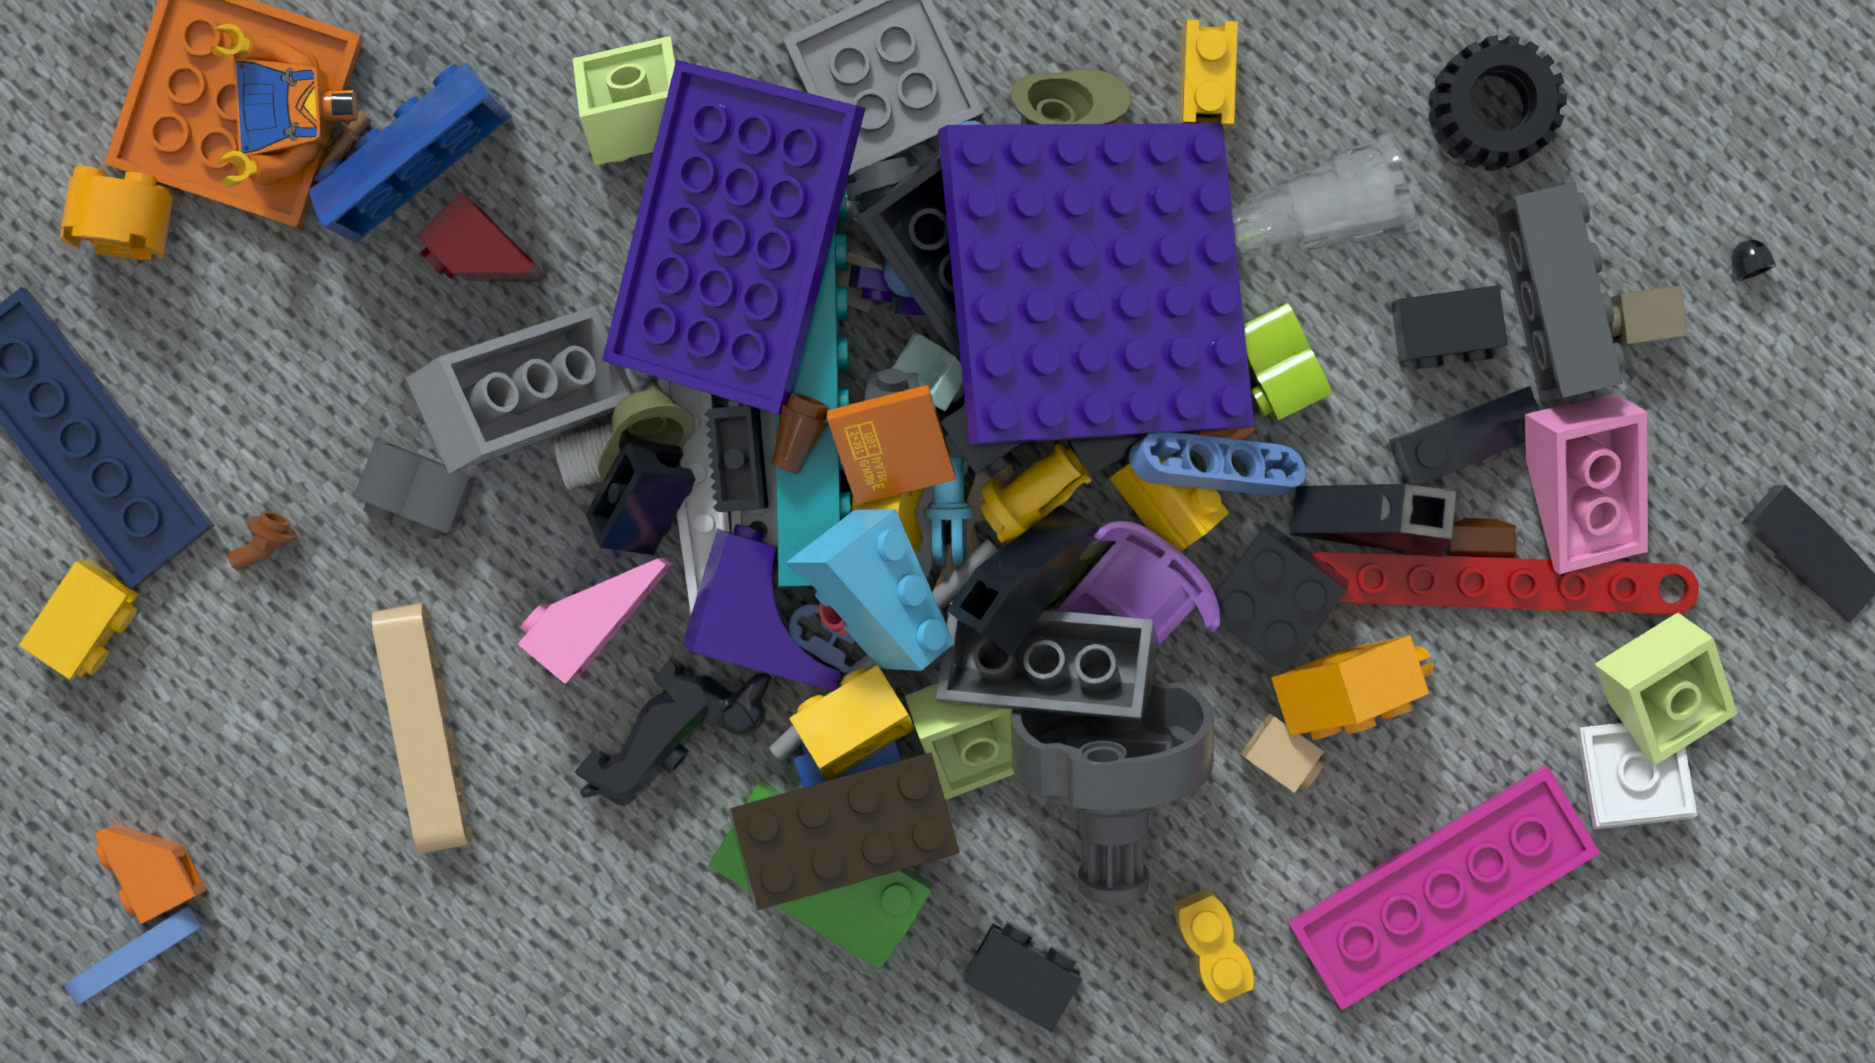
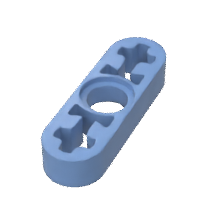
[63,906,202,1006]

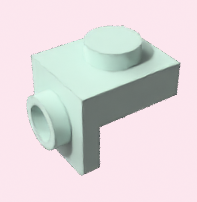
[892,333,964,411]

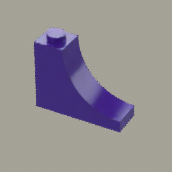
[682,523,842,691]

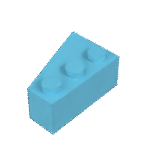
[786,509,954,671]

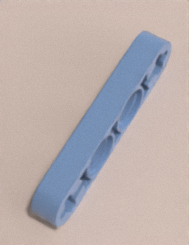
[1129,432,1306,496]

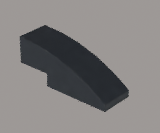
[1741,485,1875,623]

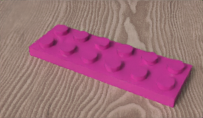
[1287,765,1600,1011]

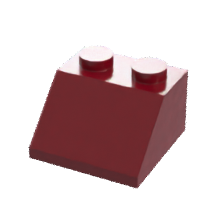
[416,192,546,282]

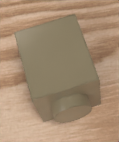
[1609,286,1688,346]

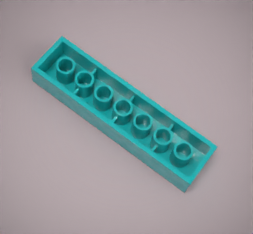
[776,191,852,586]

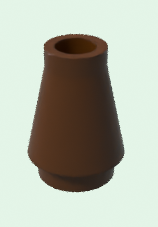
[771,392,830,474]

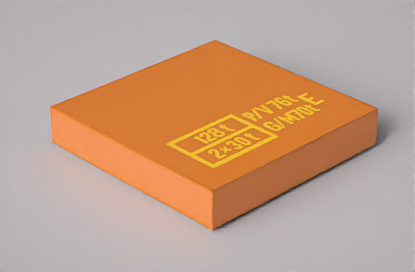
[827,385,956,505]

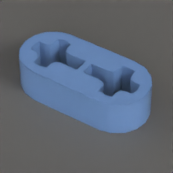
[789,604,867,673]

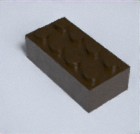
[728,752,960,912]

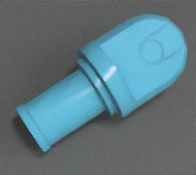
[923,456,974,568]

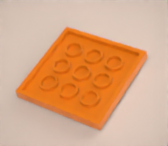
[104,0,364,229]

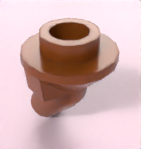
[228,511,297,570]

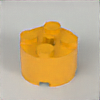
[59,166,173,260]

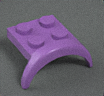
[1055,521,1220,648]

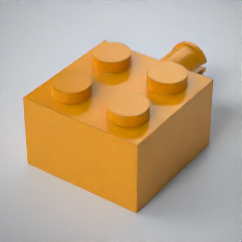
[1271,635,1434,740]

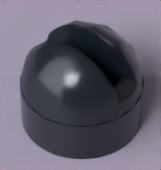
[1731,239,1776,281]

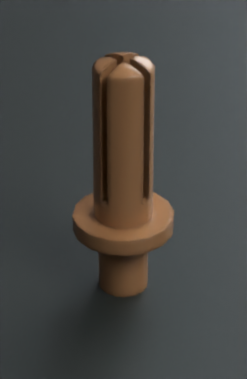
[319,110,372,172]

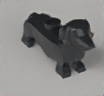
[574,659,772,806]

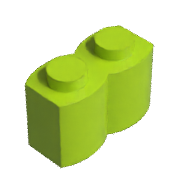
[1244,303,1333,423]

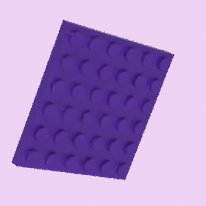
[938,123,1254,445]

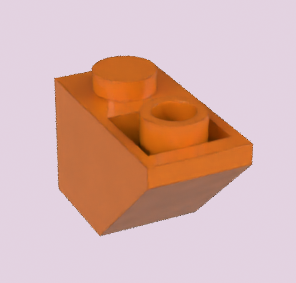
[94,824,207,924]

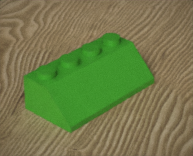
[708,780,932,969]

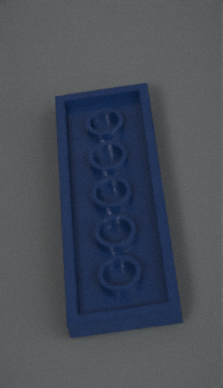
[0,287,215,588]

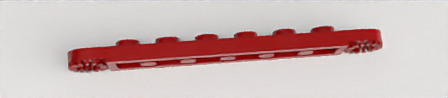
[1312,551,1699,614]

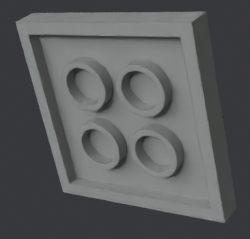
[783,0,984,178]

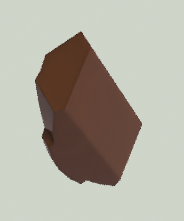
[1448,518,1516,557]

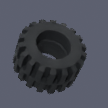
[1428,35,1567,171]

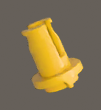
[980,442,1092,544]

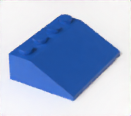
[308,62,512,243]

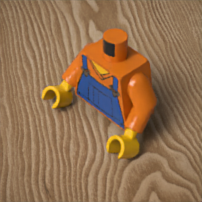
[210,24,358,187]

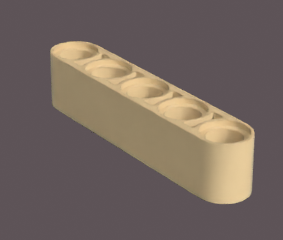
[372,602,472,854]

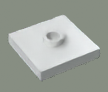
[1577,723,1698,830]

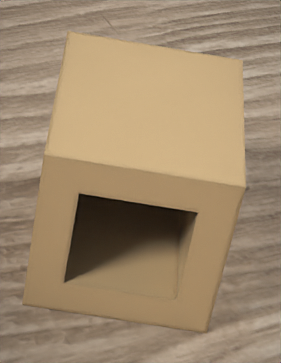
[1240,713,1324,793]

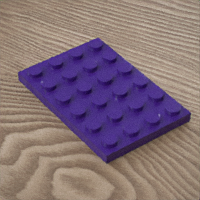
[602,59,866,414]

